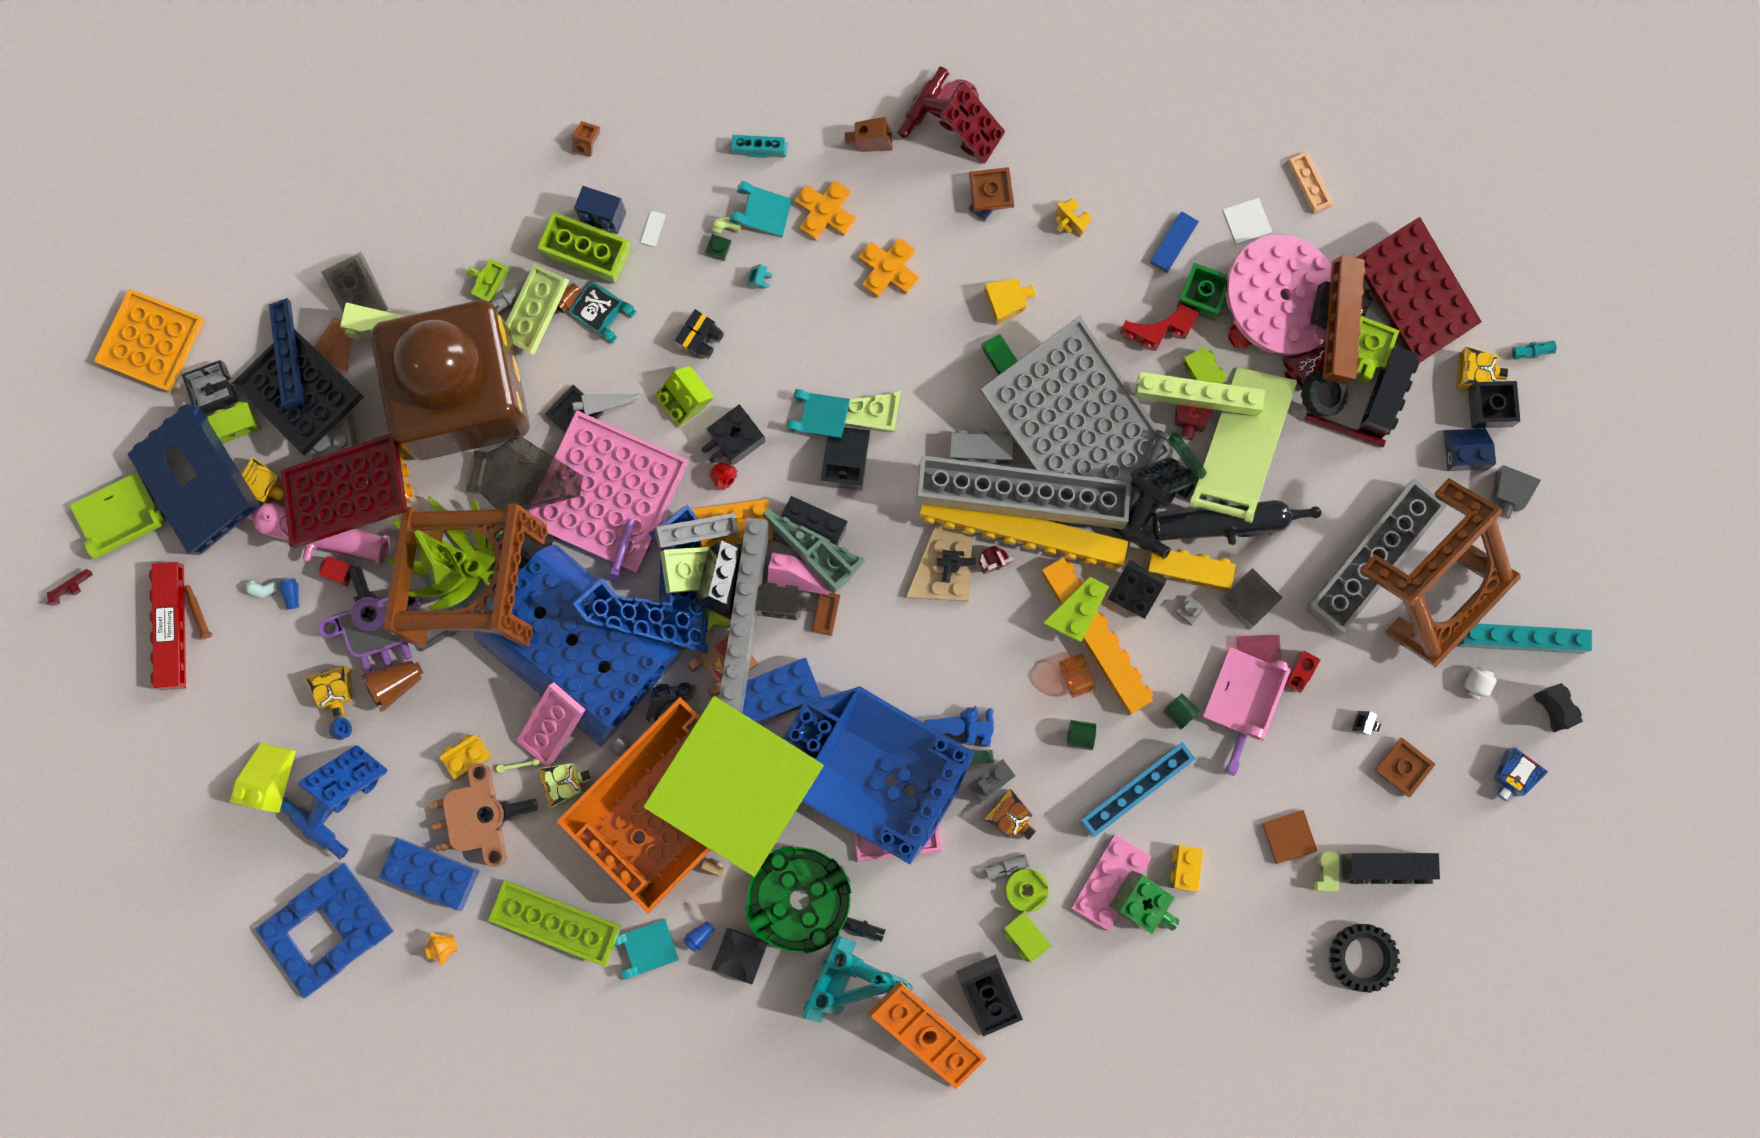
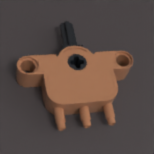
[428,763,538,867]

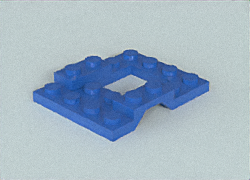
[256,863,394,999]

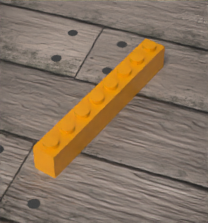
[1041,557,1153,716]

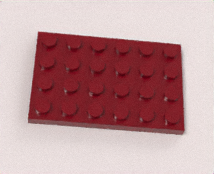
[1355,217,1482,363]
[281,434,408,549]

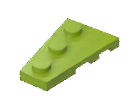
[1043,577,1109,643]

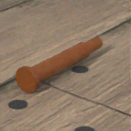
[184,585,213,639]

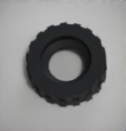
[1301,371,1349,416]

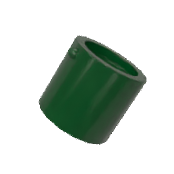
[1163,693,1200,730]
[1067,720,1096,750]

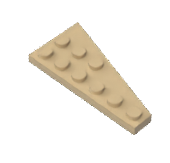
[906,522,972,602]

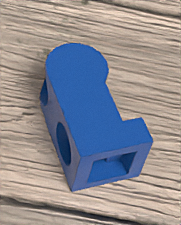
[925,717,965,737]

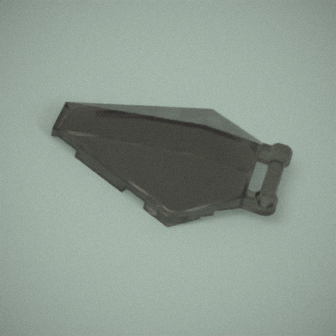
[466,435,584,510]

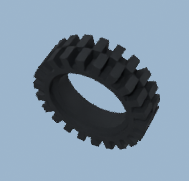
[1329,924,1400,993]

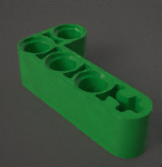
[981,334,1017,375]

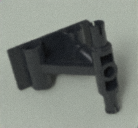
[1111,458,1200,559]

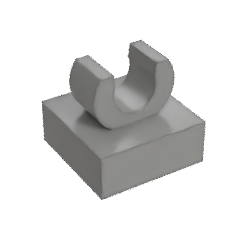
[1175,595,1205,625]

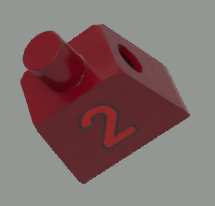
[1174,404,1213,440]

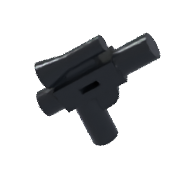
[937,549,976,583]

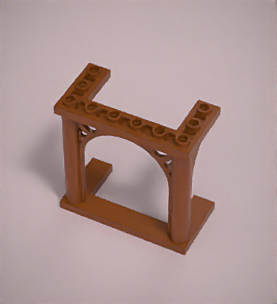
[1360,478,1521,668]
[383,503,548,647]

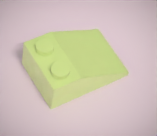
[340,303,404,340]

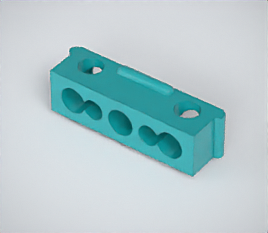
[730,135,787,158]

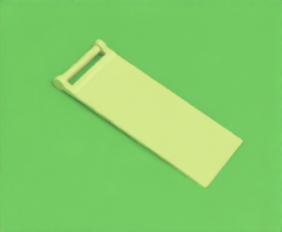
[1190,367,1297,523]

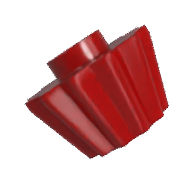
[709,462,738,491]

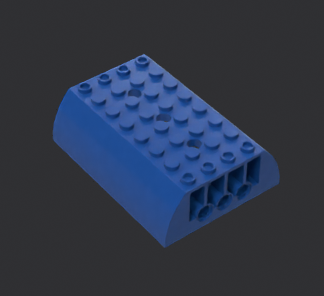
[474,545,684,748]

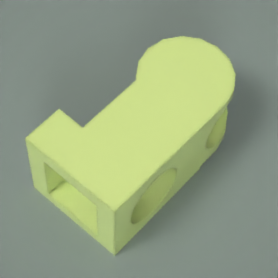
[1313,851,1340,892]

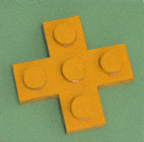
[795,180,856,241]
[859,238,919,298]

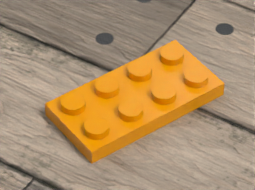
[691,499,774,547]

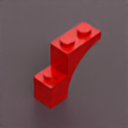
[1120,304,1199,351]

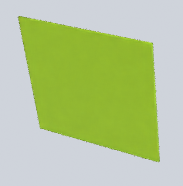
[644,696,824,877]

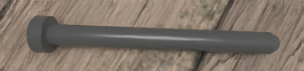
[1129,429,1171,517]

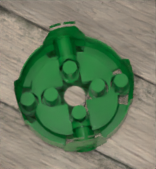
[745,846,852,953]

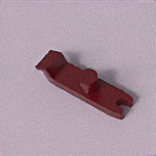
[46,569,93,606]

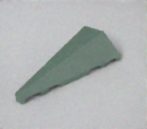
[763,508,865,594]

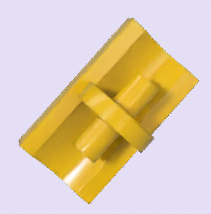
[1055,198,1092,237]

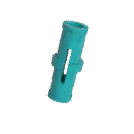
[1511,340,1557,360]

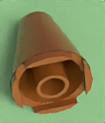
[360,661,423,712]

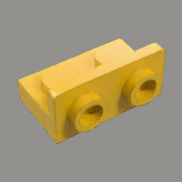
[439,734,492,780]
[1169,845,1203,892]

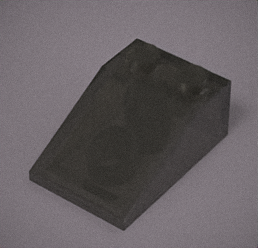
[321,251,388,313]

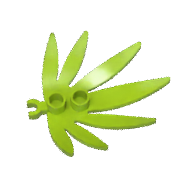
[384,496,502,611]

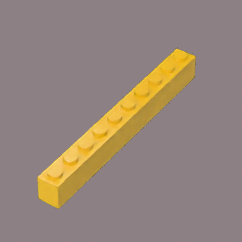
[918,504,1129,570]

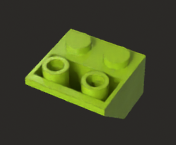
[654,365,714,427]

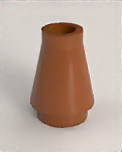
[556,283,581,313]

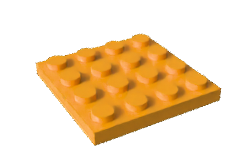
[94,289,205,393]

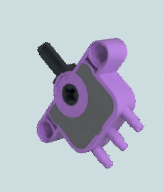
[319,566,422,673]

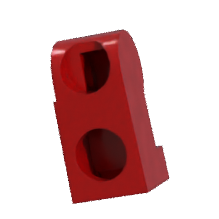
[1285,650,1321,693]

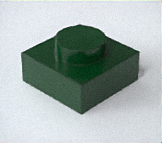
[705,234,732,261]

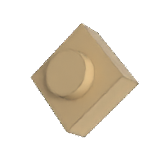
[701,858,726,877]

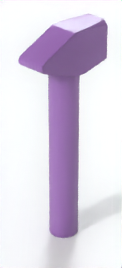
[608,519,635,581]
[1224,732,1247,776]

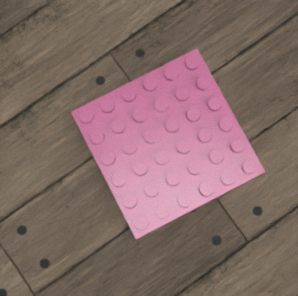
[529,410,690,574]

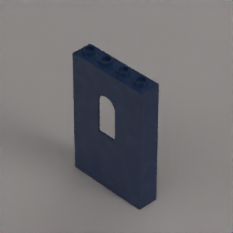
[127,404,261,555]

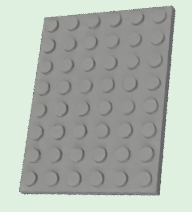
[979,316,1173,525]

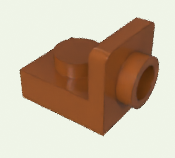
[572,121,600,157]

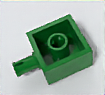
[1176,263,1228,321]
[1109,870,1180,934]

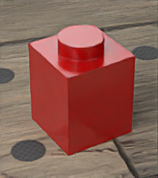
[319,556,354,587]

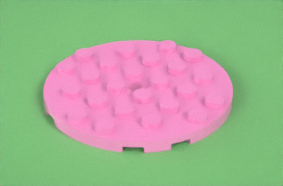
[1225,235,1332,356]

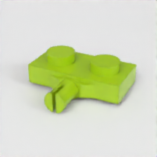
[466,258,509,302]

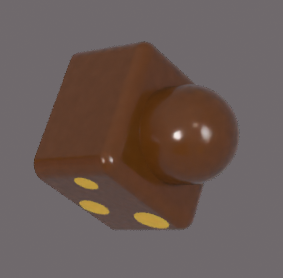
[371,300,530,460]

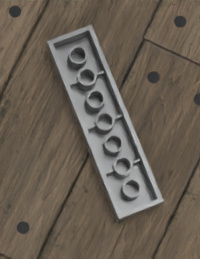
[1305,479,1447,635]

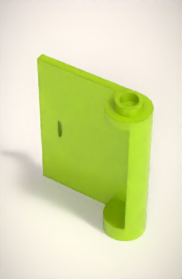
[69,471,166,560]

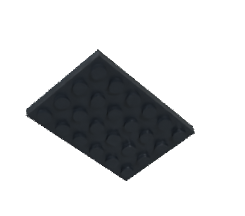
[232,329,364,456]

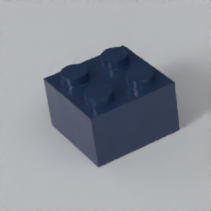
[574,186,626,234]

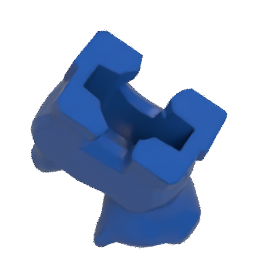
[960,706,994,748]

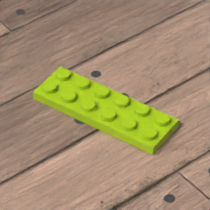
[488,880,622,967]

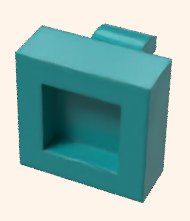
[746,264,772,289]

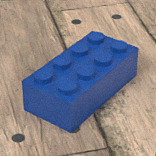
[742,657,822,724]
[378,838,480,911]

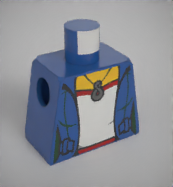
[1494,747,1548,801]

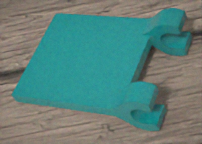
[729,181,792,237]
[786,389,850,439]
[614,919,679,980]

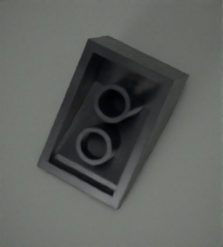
[956,955,1023,1036]

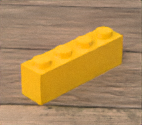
[1147,549,1236,592]

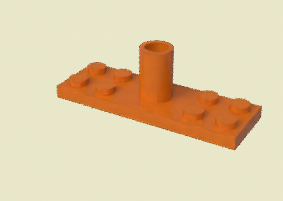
[868,981,987,1089]

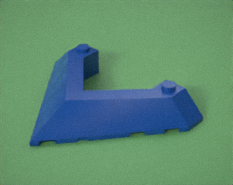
[571,504,708,653]

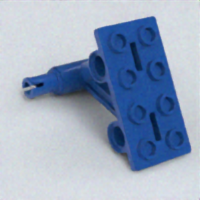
[280,745,387,860]

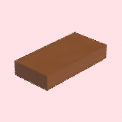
[811,593,840,636]

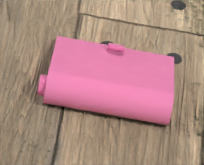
[1203,647,1291,741]

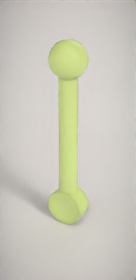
[496,758,540,773]

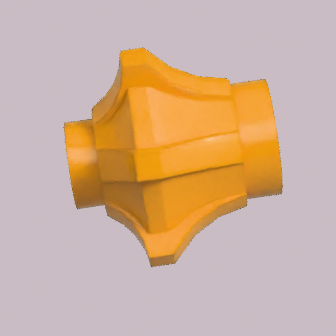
[424,933,458,966]

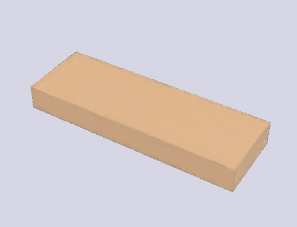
[1287,151,1333,214]

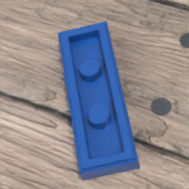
[1150,211,1199,273]

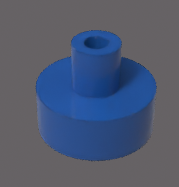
[329,717,352,740]

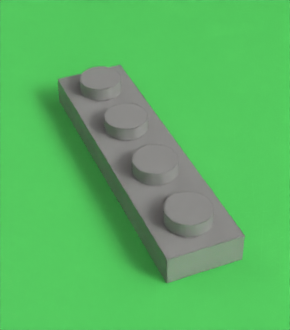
[654,513,739,549]

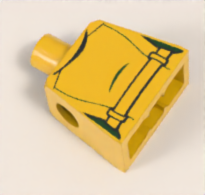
[242,457,284,504]

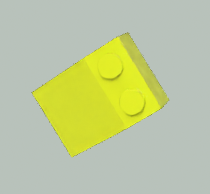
[230,743,296,813]

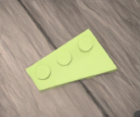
[845,391,901,433]

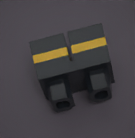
[674,309,724,359]

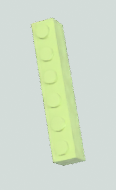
[1135,372,1265,416]

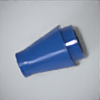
[277,578,299,610]
[683,921,715,952]

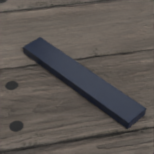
[269,298,304,410]

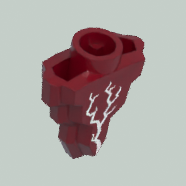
[1282,347,1325,387]

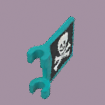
[568,281,637,344]

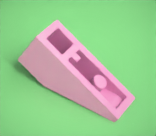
[767,553,830,595]

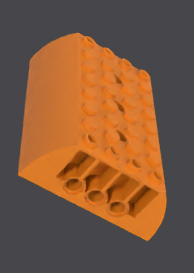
[556,697,711,914]

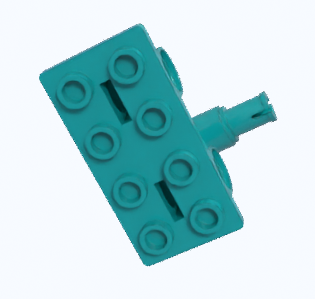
[802,936,913,1023]

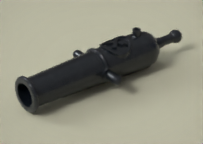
[1152,500,1322,545]

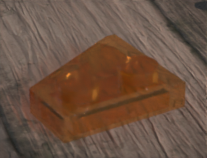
[314,317,351,372]

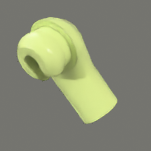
[712,217,743,234]

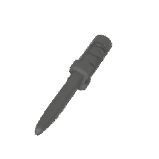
[419,630,459,651]

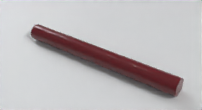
[1304,413,1386,448]

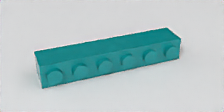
[1457,624,1592,654]

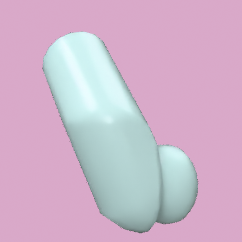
[246,580,278,598]

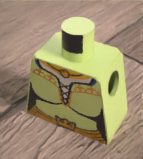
[538,764,592,809]

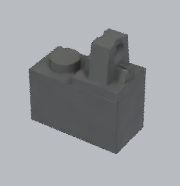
[968,759,1016,803]

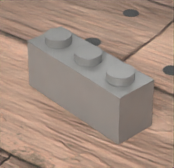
[950,430,1013,464]

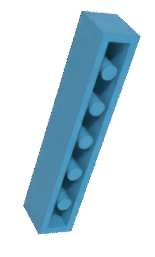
[1079,742,1196,838]

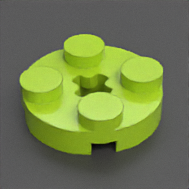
[1005,869,1049,912]

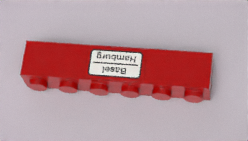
[149,562,186,690]

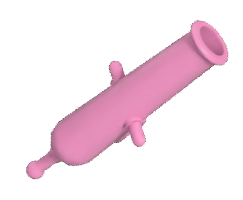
[247,503,390,565]

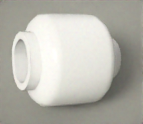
[1464,666,1497,699]

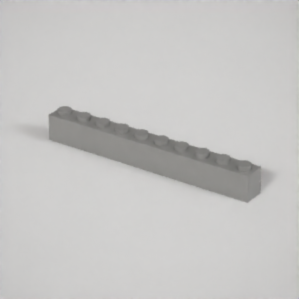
[719,518,770,713]

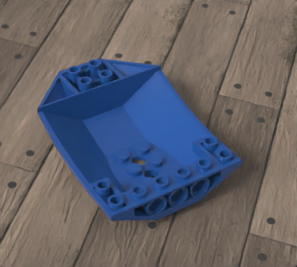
[783,686,975,865]

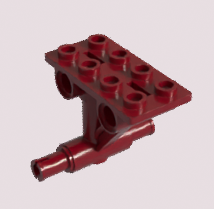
[897,66,1005,163]

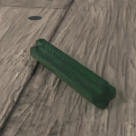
[1168,432,1207,479]

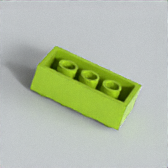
[537,212,631,284]

